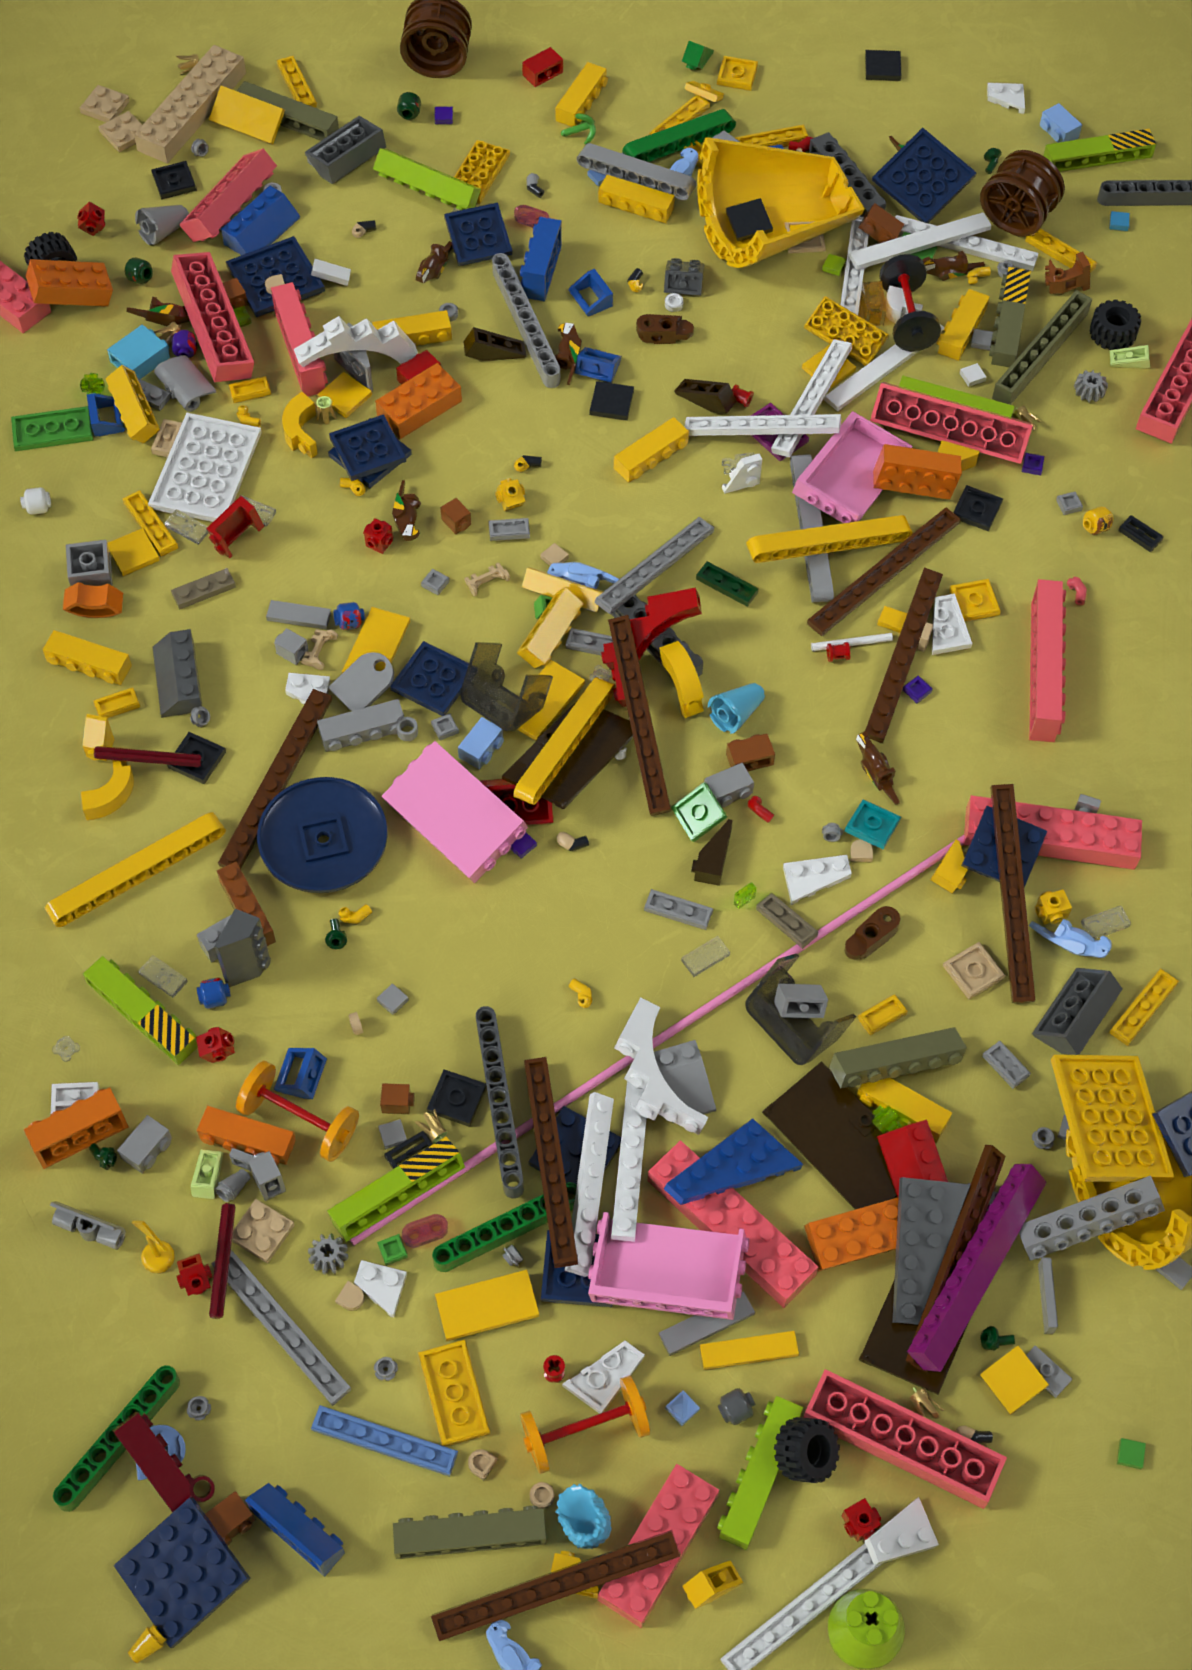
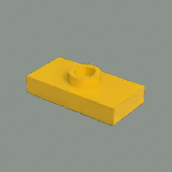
[685,81,724,102]

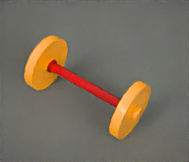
[236,1060,359,1162]
[520,1375,650,1474]

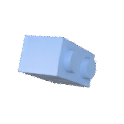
[1040,103,1082,143]
[458,717,504,770]

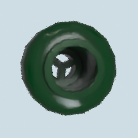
[397,92,421,120]
[124,257,153,284]

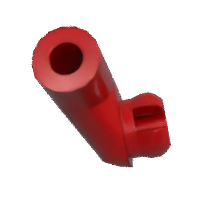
[788,137,813,152]
[748,796,774,823]

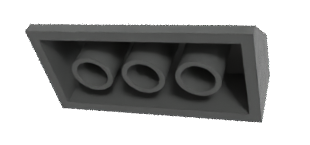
[305,116,386,184]
[153,629,202,718]
[214,909,271,987]
[1032,968,1123,1055]

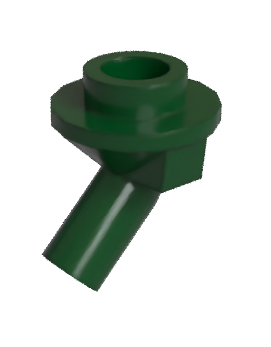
[984,148,1002,174]
[325,918,347,950]
[89,1143,117,1170]
[980,1326,1015,1351]

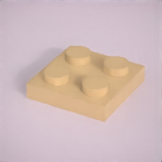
[80,85,130,122]
[98,111,142,152]
[232,1199,295,1264]

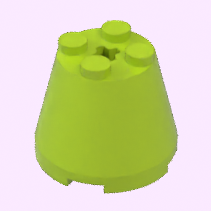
[828,1589,905,1669]

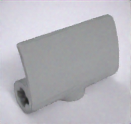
[154,355,217,412]
[50,1201,126,1250]

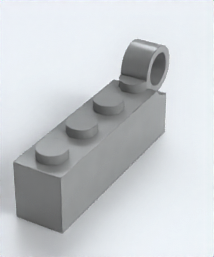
[317,699,418,752]

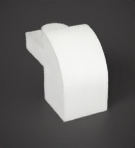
[884,286,923,324]

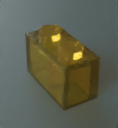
[861,281,886,326]

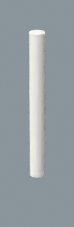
[811,633,893,651]

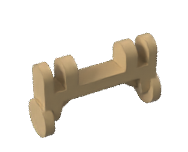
[464,563,510,597]
[301,629,338,670]

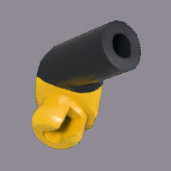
[627,268,643,292]
[514,455,542,472]

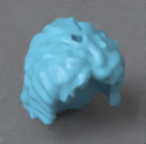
[555,1484,612,1549]

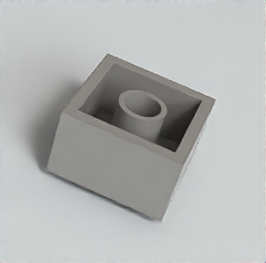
[66,540,113,586]

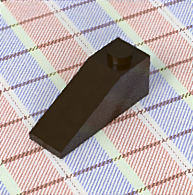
[463,327,526,361]
[674,379,737,414]
[691,819,733,886]

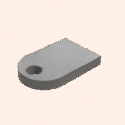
[328,652,394,711]

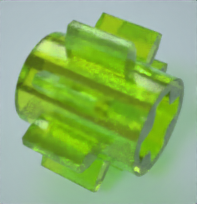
[80,373,105,394]
[872,1105,900,1134]

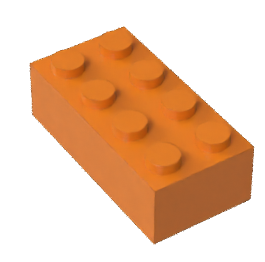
[26,259,113,306]
[375,363,462,439]
[873,444,962,500]
[23,1087,129,1169]
[804,1198,899,1272]

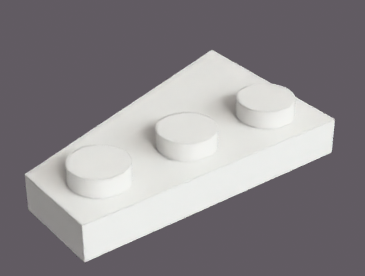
[932,594,972,655]
[783,855,852,905]
[562,1341,645,1414]
[865,1497,939,1566]

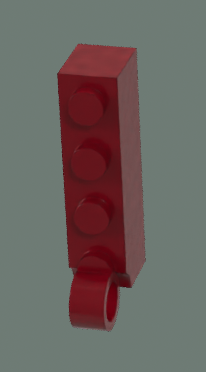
[112,1412,215,1513]

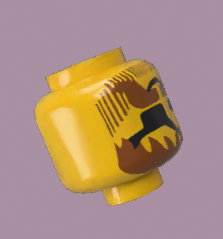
[1083,506,1114,535]

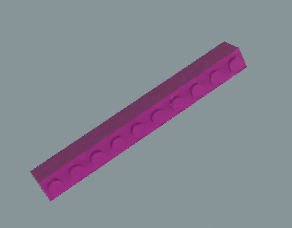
[907,1164,1047,1372]

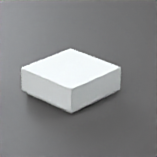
[960,363,986,387]

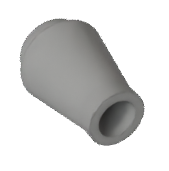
[215,1169,250,1202]

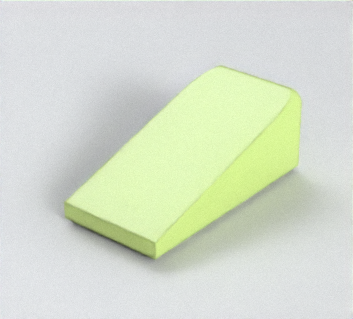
[1110,345,1150,368]
[190,1149,224,1199]

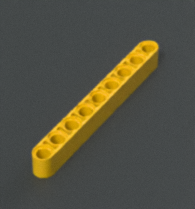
[746,515,913,563]
[514,677,615,805]
[45,812,226,927]

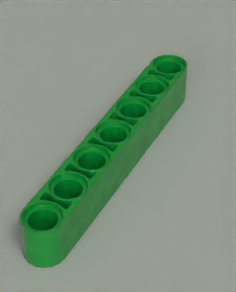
[622,109,736,162]
[432,1182,577,1272]
[53,1365,180,1512]

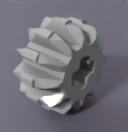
[1074,370,1108,403]
[308,1233,348,1275]

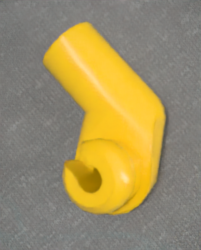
[967,267,991,284]
[237,405,261,427]
[340,477,365,496]
[338,904,372,924]
[569,978,593,1008]

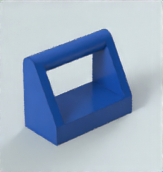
[568,269,613,316]
[575,347,622,382]
[87,393,125,437]
[274,1048,327,1099]

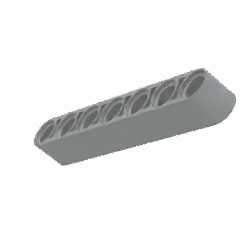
[577,143,697,200]

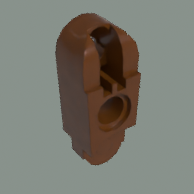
[636,314,694,344]
[844,906,901,960]

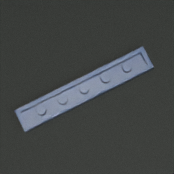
[311,1405,458,1477]

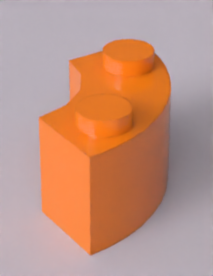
[63,582,123,618]

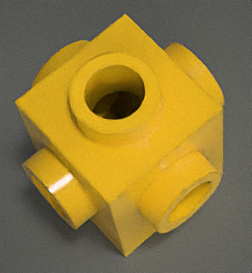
[495,478,526,511]
[1035,889,1072,925]

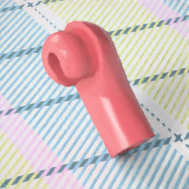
[1067,577,1087,605]

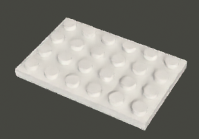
[148,413,262,522]

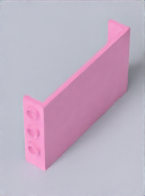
[792,411,913,523]
[382,741,528,884]
[588,1212,749,1320]

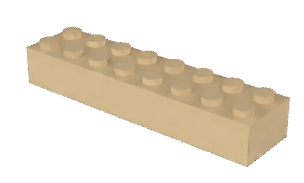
[134,45,246,164]

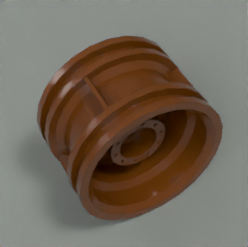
[400,0,472,78]
[980,150,1065,237]

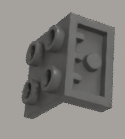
[664,258,704,296]

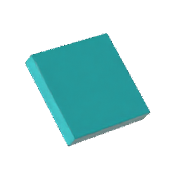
[844,799,901,849]

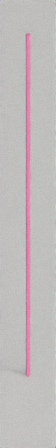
[350,835,964,1246]

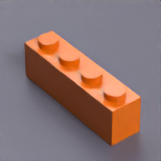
[197,1106,296,1165]

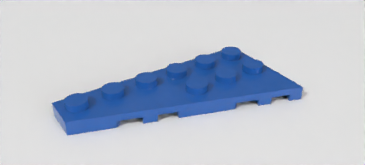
[664,1119,803,1205]

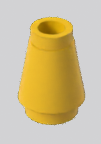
[128,1624,167,1664]

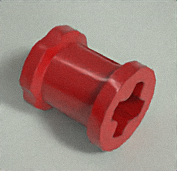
[732,384,754,408]
[826,642,850,662]
[543,1355,565,1383]

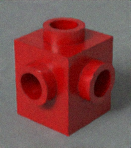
[77,201,105,236]
[363,518,394,554]
[196,1027,235,1063]
[176,1253,213,1296]
[841,1498,881,1542]

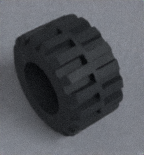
[24,232,77,266]
[1089,299,1141,350]
[774,1417,840,1483]

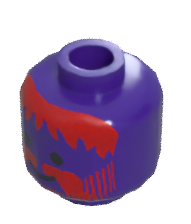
[172,330,197,358]

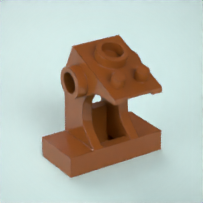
[1045,251,1091,294]

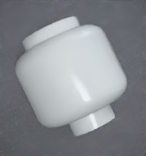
[20,487,51,515]

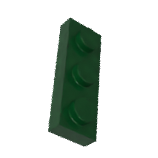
[696,561,759,607]

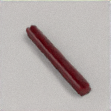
[94,746,201,767]
[209,1203,236,1319]

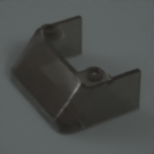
[460,642,553,731]
[745,953,856,1065]

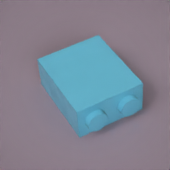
[107,324,170,379]

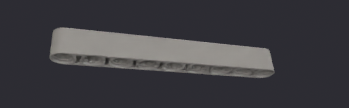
[492,253,560,388]
[790,454,834,603]

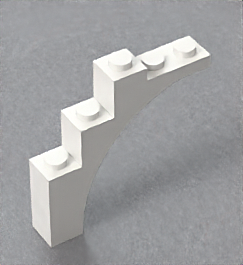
[294,316,418,367]
[614,997,708,1135]

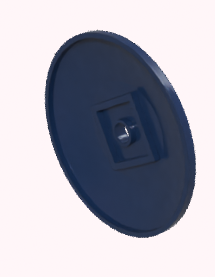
[257,777,388,893]

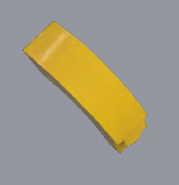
[282,392,318,458]
[659,641,704,718]
[81,760,134,820]

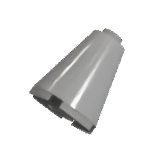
[135,205,189,245]

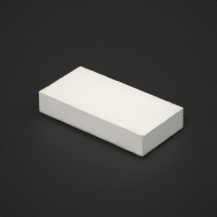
[311,259,351,286]

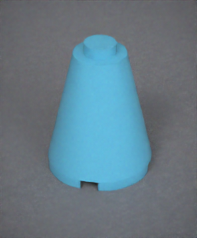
[708,683,765,734]

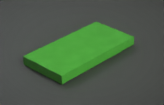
[11,406,93,451]

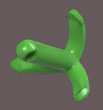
[561,113,596,145]

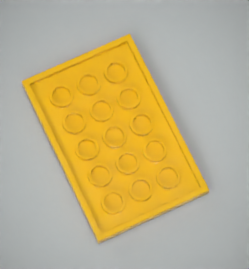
[1051,1055,1174,1182]

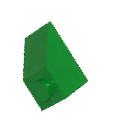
[681,41,714,71]

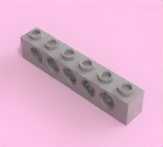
[1019,1176,1165,1261]

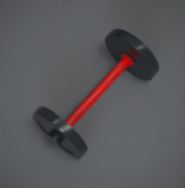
[879,254,941,352]

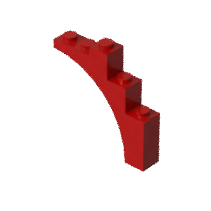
[601,587,702,707]

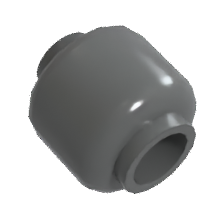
[718,1388,756,1425]

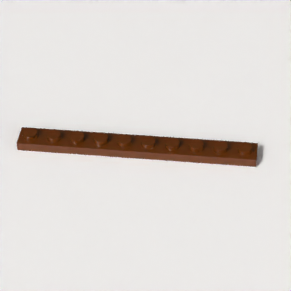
[807,507,960,637]
[865,567,943,743]
[608,615,672,816]
[218,689,333,869]
[990,784,1036,1003]
[524,1057,578,1268]
[905,1145,1006,1372]
[431,1530,681,1641]

